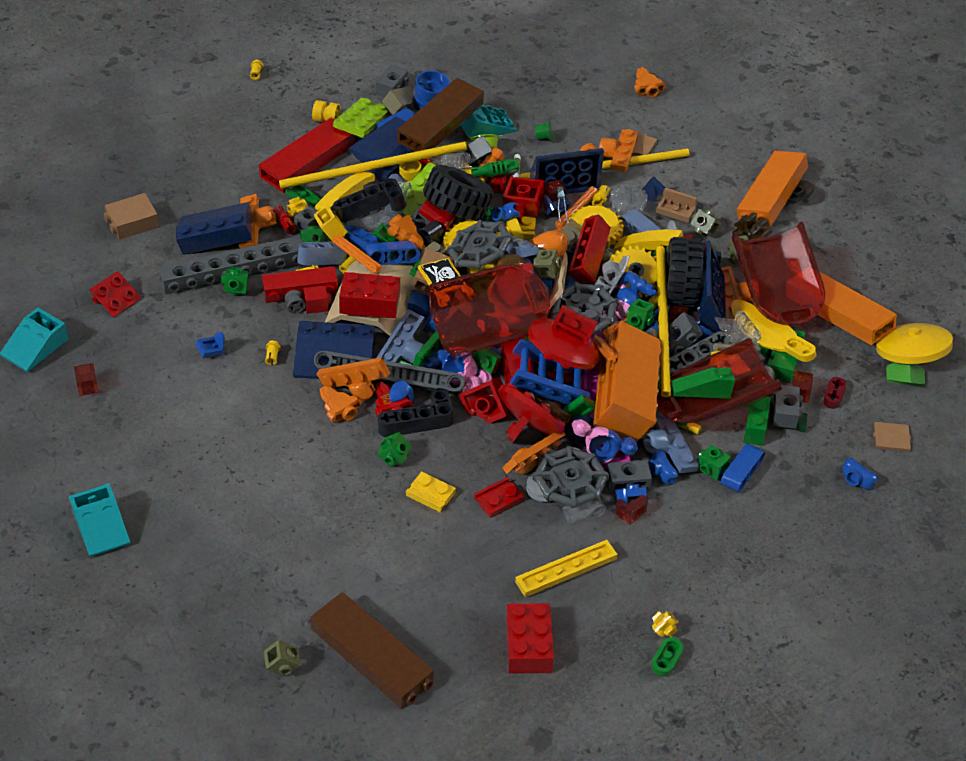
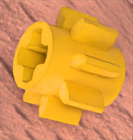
[287,197,308,217]
[652,611,678,637]

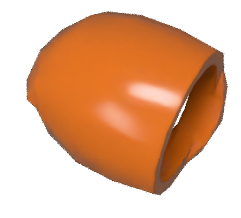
[533,230,568,257]

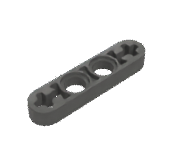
[669,331,730,376]

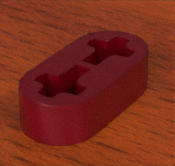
[823,377,846,409]

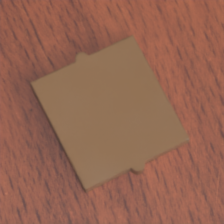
[632,133,657,156]
[873,422,911,452]

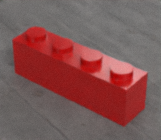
[568,214,611,284]
[262,266,338,303]

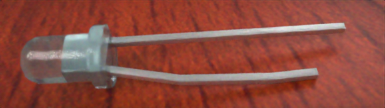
[557,186,568,223]

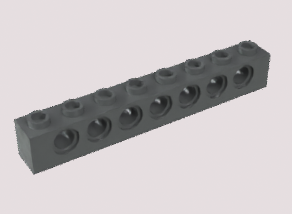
[159,236,303,294]

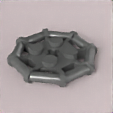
[447,220,513,270]
[549,282,619,337]
[532,446,609,508]

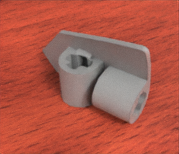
[594,255,630,303]

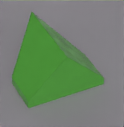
[886,362,925,387]

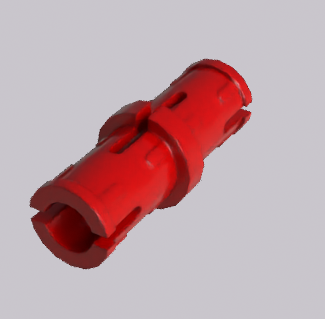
[273,205,296,234]

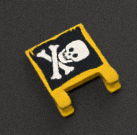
[418,258,474,307]

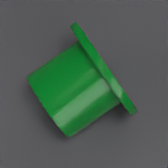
[535,120,553,142]

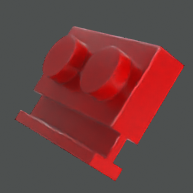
[474,477,524,518]

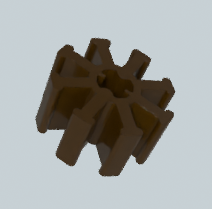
[732,213,772,250]

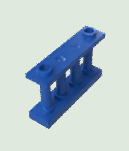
[510,339,590,405]

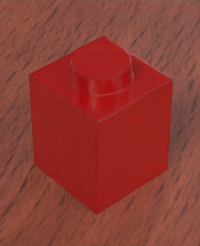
[303,286,331,314]

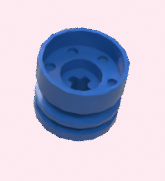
[414,70,450,110]

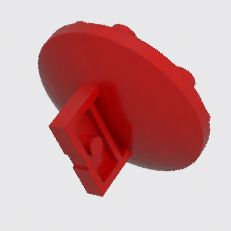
[528,305,602,370]
[498,382,566,443]

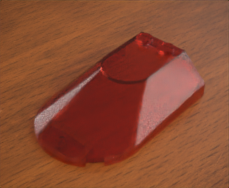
[731,222,825,326]
[428,264,550,358]
[657,338,782,423]

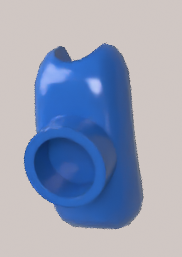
[489,202,520,224]
[648,450,678,485]
[842,458,879,490]

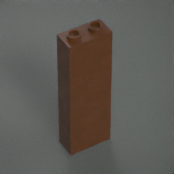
[397,78,484,152]
[310,592,434,709]

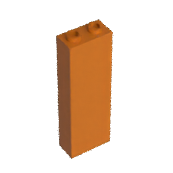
[737,150,808,226]
[786,267,897,346]

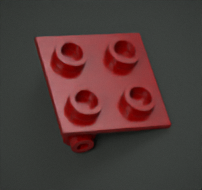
[89,271,142,318]

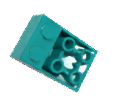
[460,105,517,138]
[0,307,68,372]
[69,483,131,557]

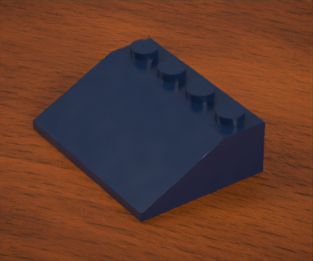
[348,116,415,182]
[529,148,604,196]
[176,202,252,255]
[697,240,727,333]
[293,321,375,379]

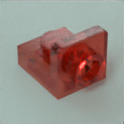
[615,495,648,525]

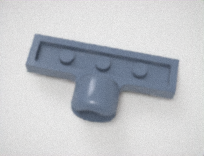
[496,236,539,263]
[376,309,425,364]
[643,408,699,473]

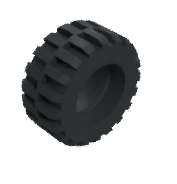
[423,165,494,221]
[666,237,703,308]

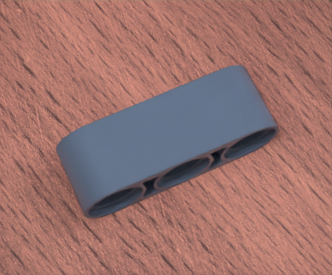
[620,209,662,235]
[297,242,348,265]

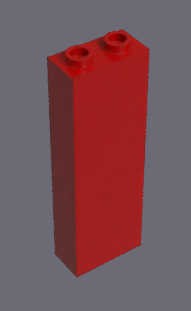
[258,117,356,193]

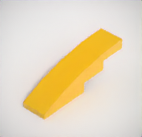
[315,171,375,211]
[613,229,683,253]

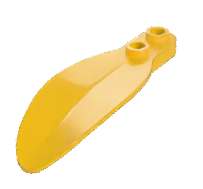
[731,299,817,362]

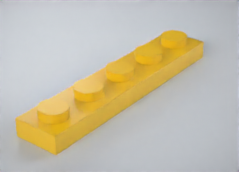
[515,540,618,597]

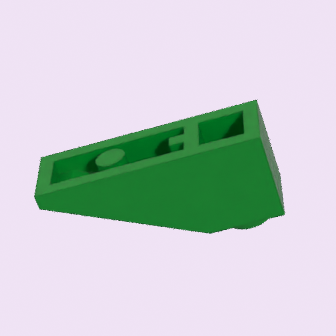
[670,367,735,399]

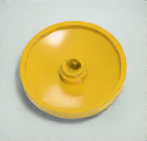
[876,323,953,364]

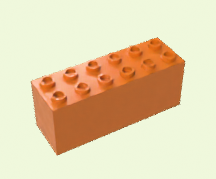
[593,321,661,442]

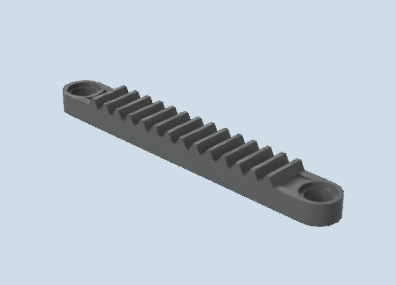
[314,351,465,394]

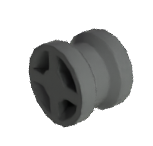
[285,290,306,314]

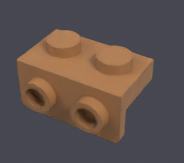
[656,188,697,223]

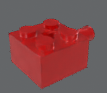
[503,176,544,223]

